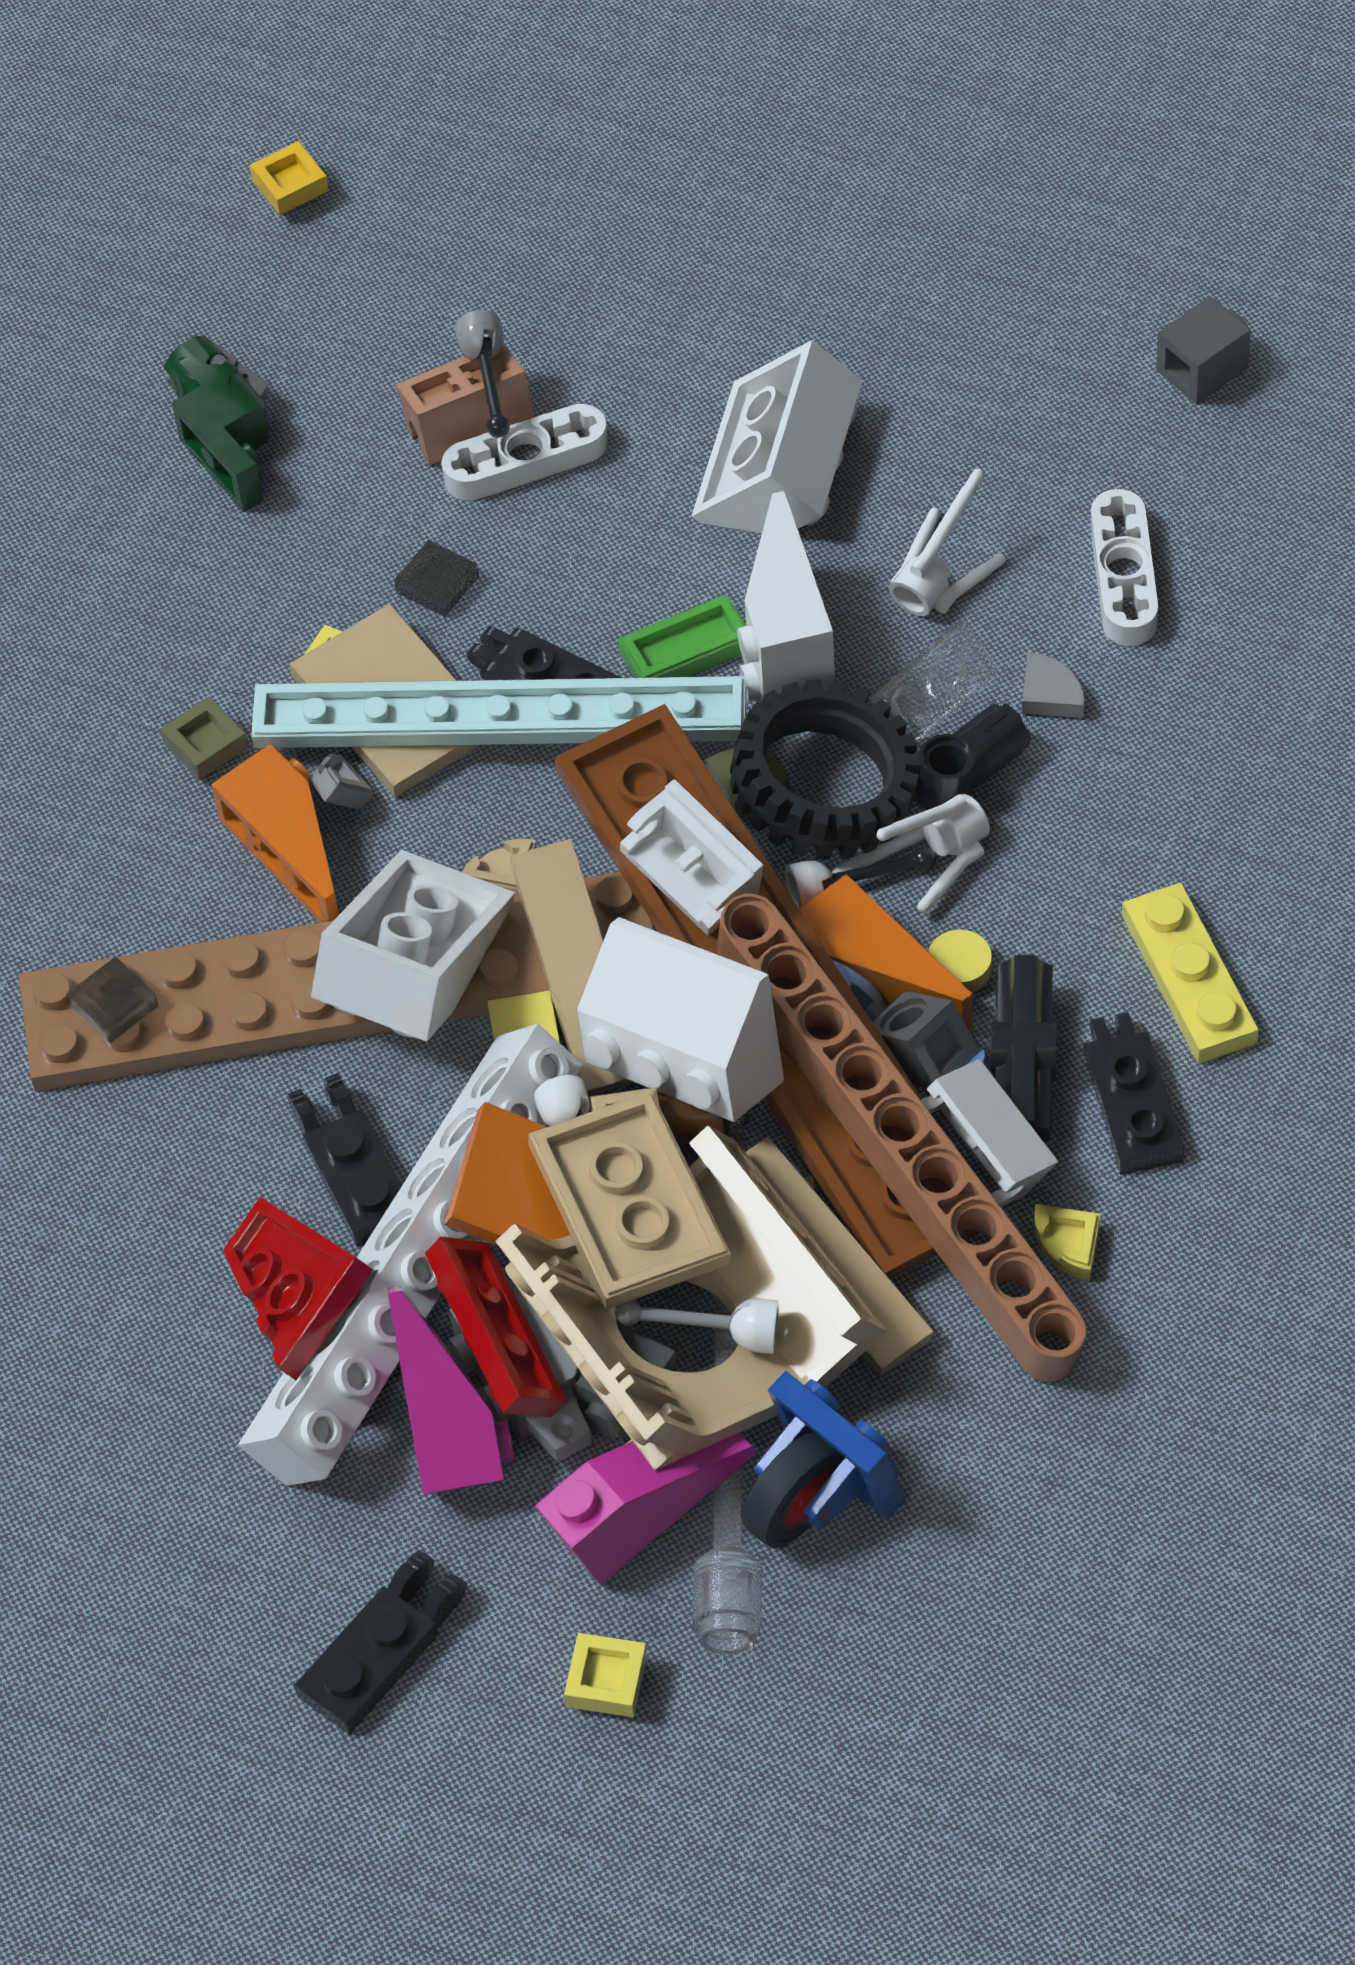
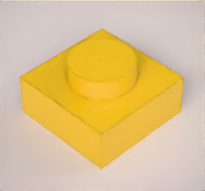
[249,141,329,215]

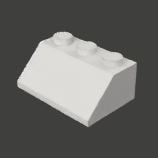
[691,340,863,533]
[577,917,784,1122]

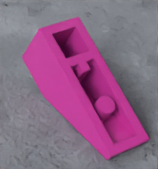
[388,1286,514,1494]
[535,1432,757,1586]

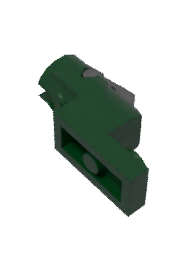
[164,335,269,512]

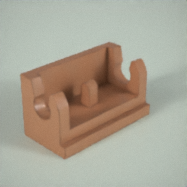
[395,343,535,466]

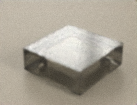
[394,539,479,617]
[66,956,159,1044]

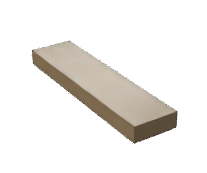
[510,839,636,1096]
[745,1137,934,1377]

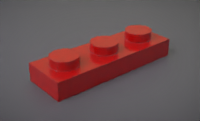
[424,1237,567,1418]

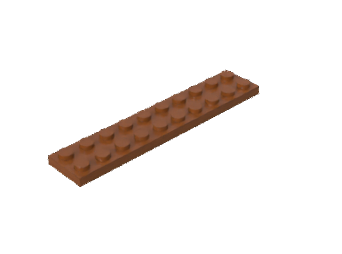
[554,704,979,1279]

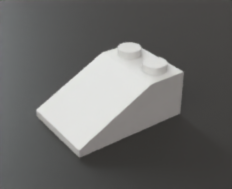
[737,491,835,704]
[311,850,516,1042]

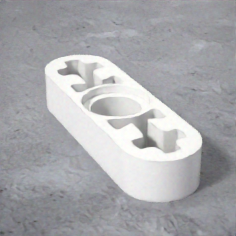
[442,404,608,501]
[1091,489,1158,646]

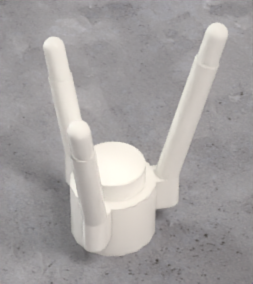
[889,469,1006,617]
[832,794,990,913]

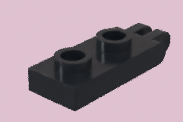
[466,626,622,680]
[1083,1012,1184,1175]

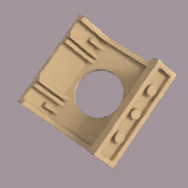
[496,1125,887,1470]

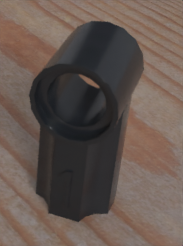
[915,703,1031,810]

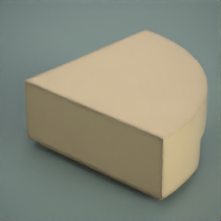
[462,839,537,890]

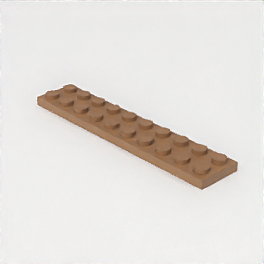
[19,872,653,1092]

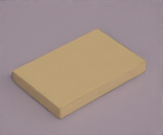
[289,603,480,798]
[528,1090,731,1310]

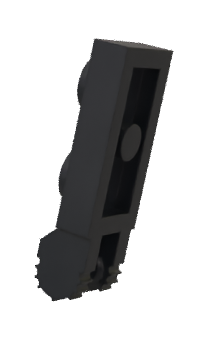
[287,1073,402,1247]
[294,1550,468,1735]

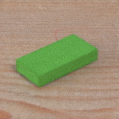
[617,594,746,678]

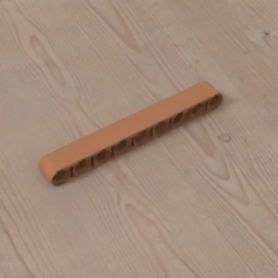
[717,894,1086,1382]

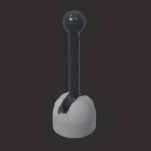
[454,310,510,438]

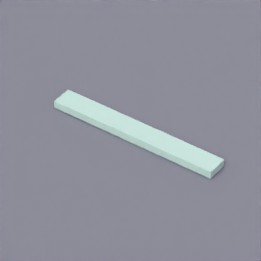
[251,676,747,748]

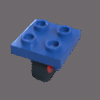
[742,1370,905,1549]

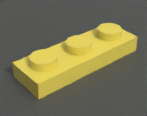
[1122,882,1259,1064]

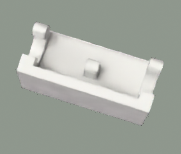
[620,779,764,936]
[920,1059,1058,1207]

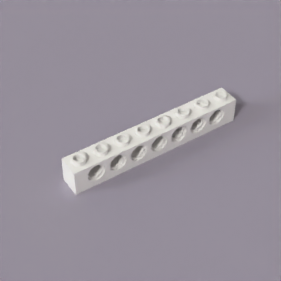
[238,1023,583,1486]

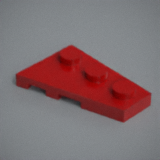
[222,1197,373,1381]

